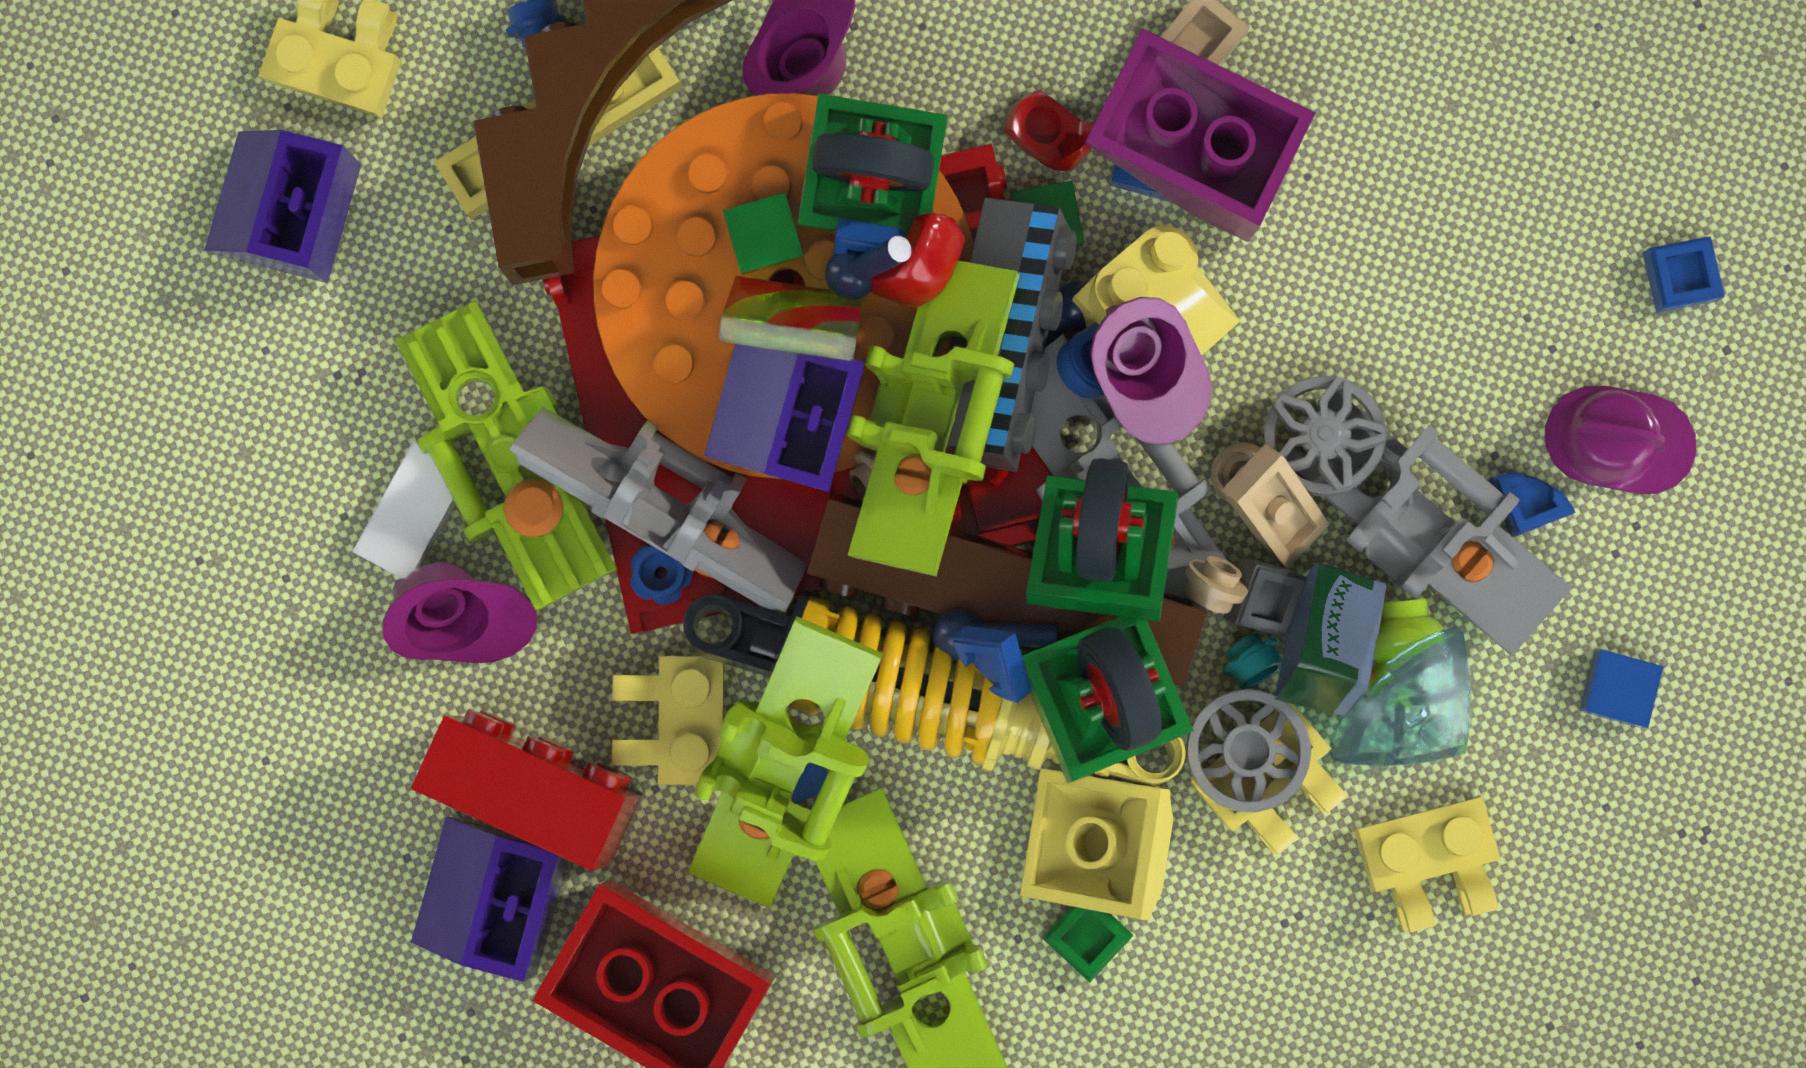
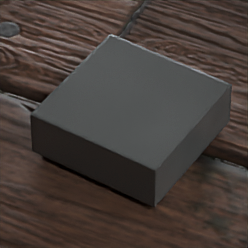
[1223,558,1307,637]

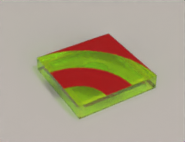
[719,276,864,361]

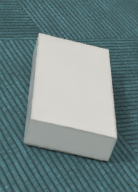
[352,441,473,578]

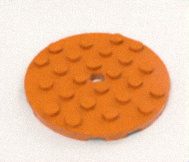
[593,93,974,479]

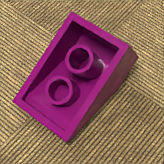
[1085,28,1316,242]

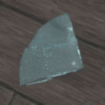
[1328,626,1471,766]

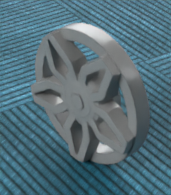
[1264,376,1386,496]
[1187,689,1311,812]

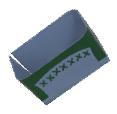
[1275,562,1387,717]

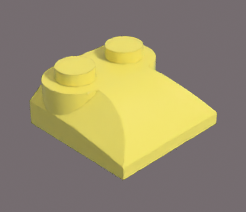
[1072,225,1240,355]
[1020,768,1173,920]

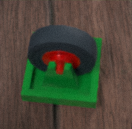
[797,93,948,239]
[1026,458,1178,622]
[1022,617,1194,783]

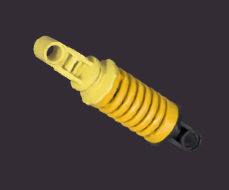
[683,590,1185,787]

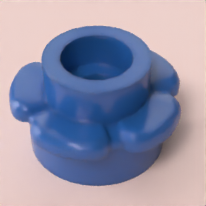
[506,0,567,48]
[630,546,693,605]

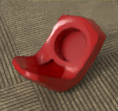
[1004,90,1095,172]
[871,212,965,307]

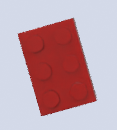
[410,709,643,871]
[532,880,776,1068]

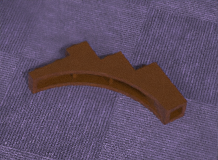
[473,0,734,286]

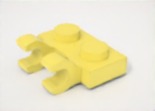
[258,0,401,119]
[612,656,724,785]
[1189,702,1347,855]
[1354,797,1501,932]

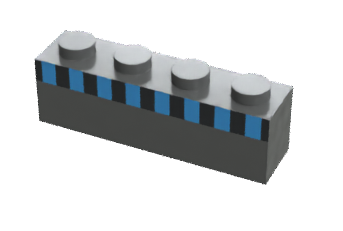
[945,198,1076,472]

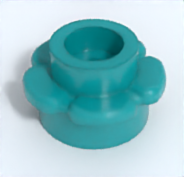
[1223,633,1282,690]

